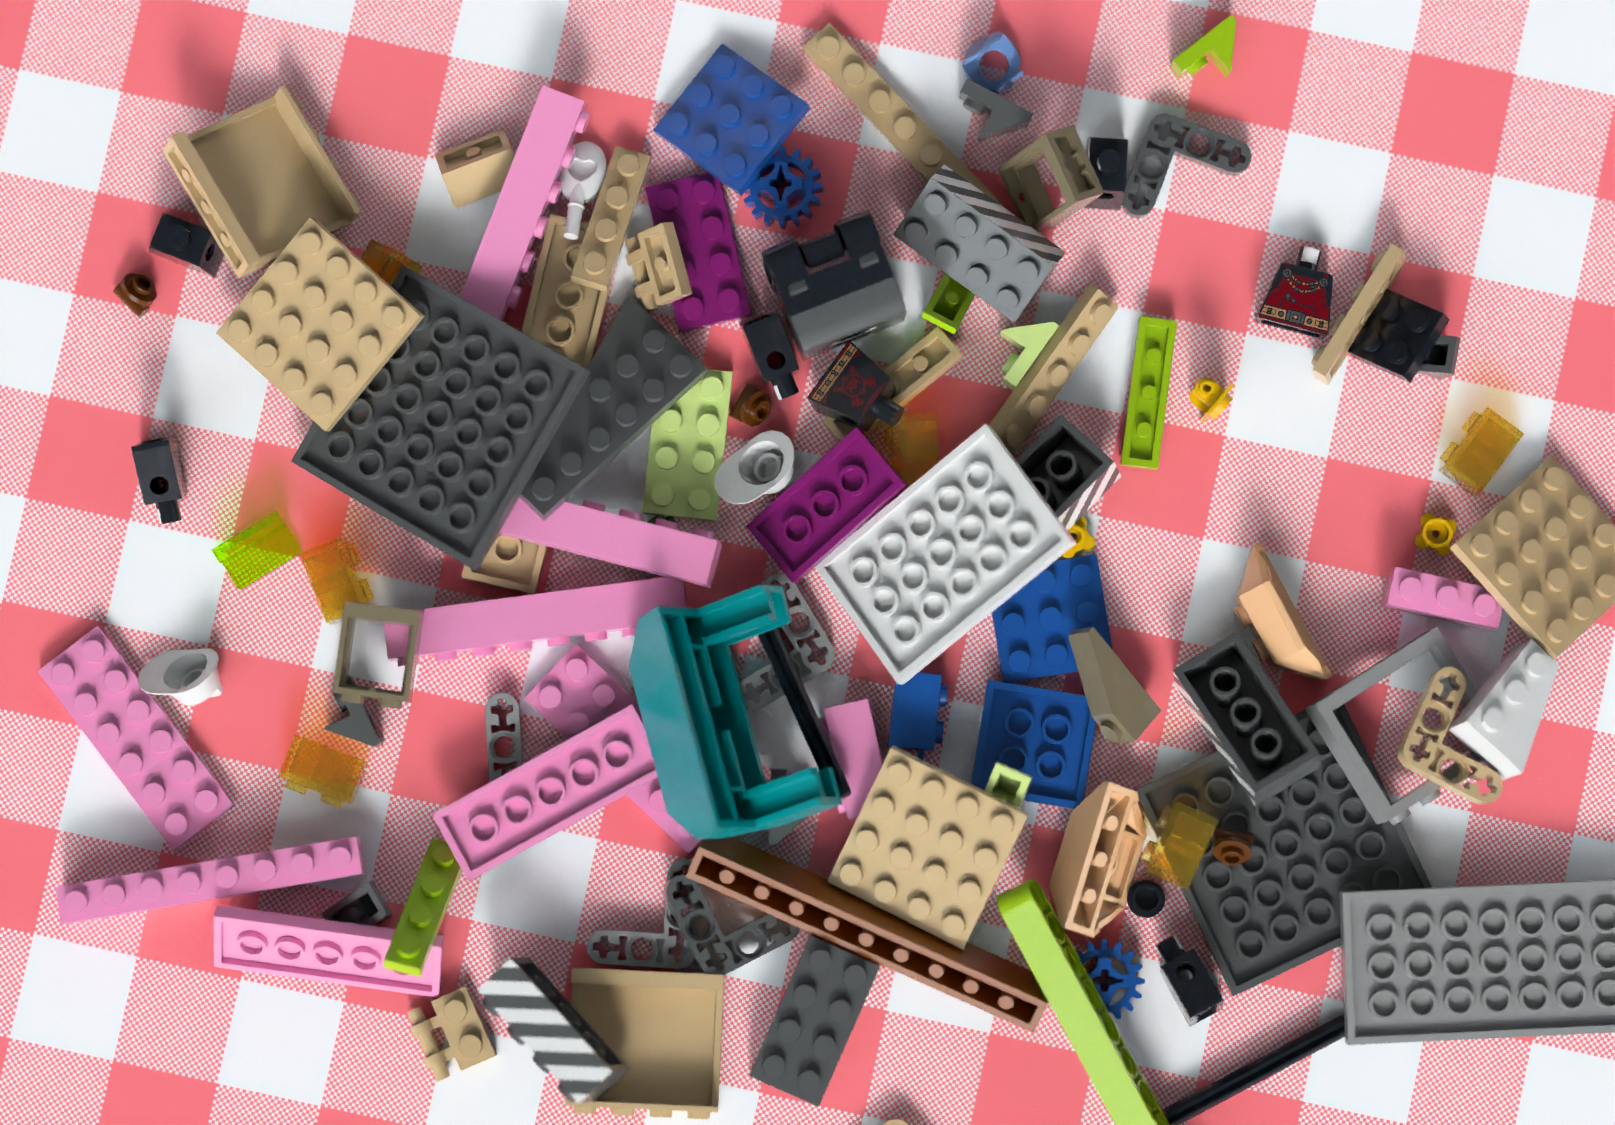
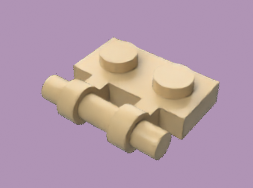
[625,222,692,312]
[407,986,497,1082]

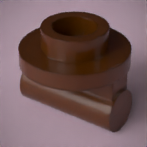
[113,273,157,318]
[729,383,771,427]
[1213,827,1253,866]

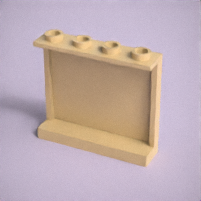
[162,85,361,279]
[565,967,725,1119]

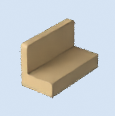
[435,129,515,208]

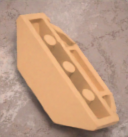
[1234,542,1332,681]
[1049,781,1146,938]

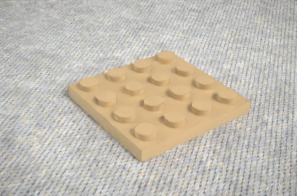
[216,218,425,432]
[1450,455,1615,659]
[827,745,1030,950]

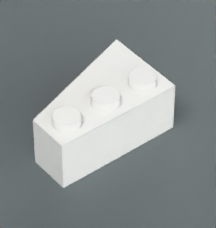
[1448,639,1559,780]

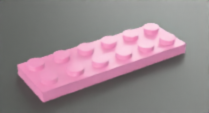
[37,625,235,851]
[524,644,702,854]
[432,705,658,881]
[214,905,444,998]

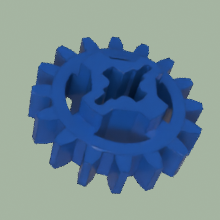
[744,147,824,230]
[1075,939,1145,1020]

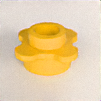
[1415,513,1457,555]
[1061,516,1095,559]

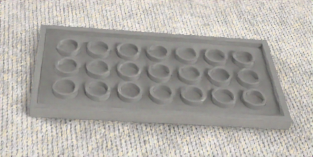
[1339,879,1615,1045]

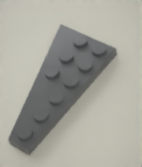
[519,295,708,521]

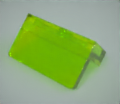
[212,511,302,590]

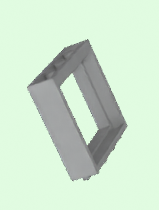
[1305,627,1486,825]

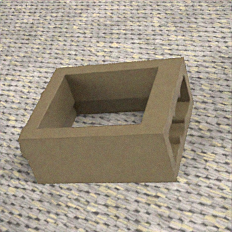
[998,125,1104,232]
[332,601,424,709]

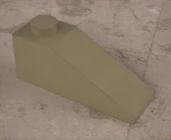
[1068,627,1161,744]

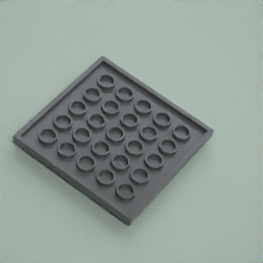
[291,265,590,571]
[1134,704,1432,996]

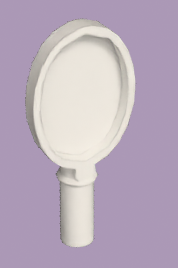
[559,141,607,240]

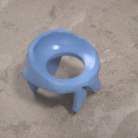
[962,31,1024,94]

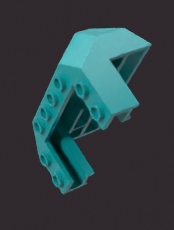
[629,584,842,839]

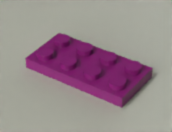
[645,172,752,333]
[746,427,908,584]

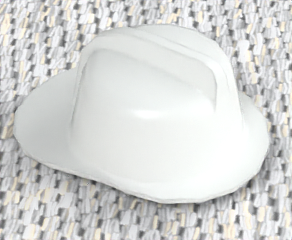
[714,430,795,505]
[138,648,223,706]

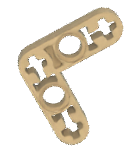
[1397,667,1503,805]

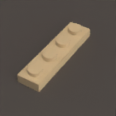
[571,146,651,292]
[1311,243,1407,386]
[822,326,963,442]

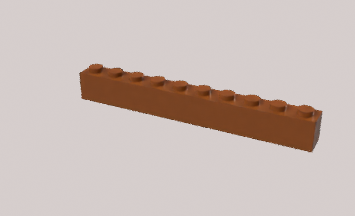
[686,836,1048,1033]

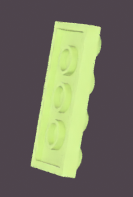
[642,369,733,522]

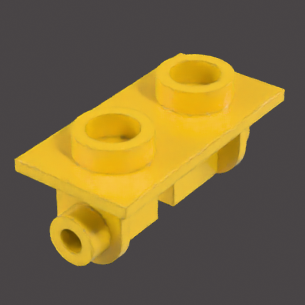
[1189,378,1233,423]

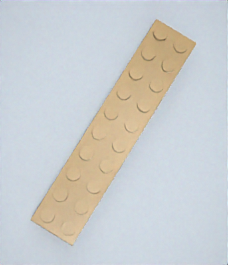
[462,214,615,594]

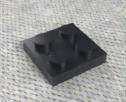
[1348,289,1450,383]

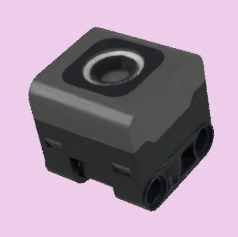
[761,209,907,361]

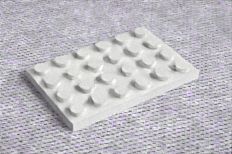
[815,424,1076,685]

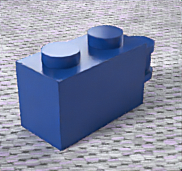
[888,672,948,760]

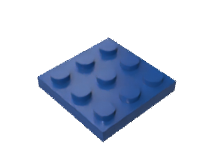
[653,43,810,196]
[991,554,1113,683]
[971,680,1096,809]

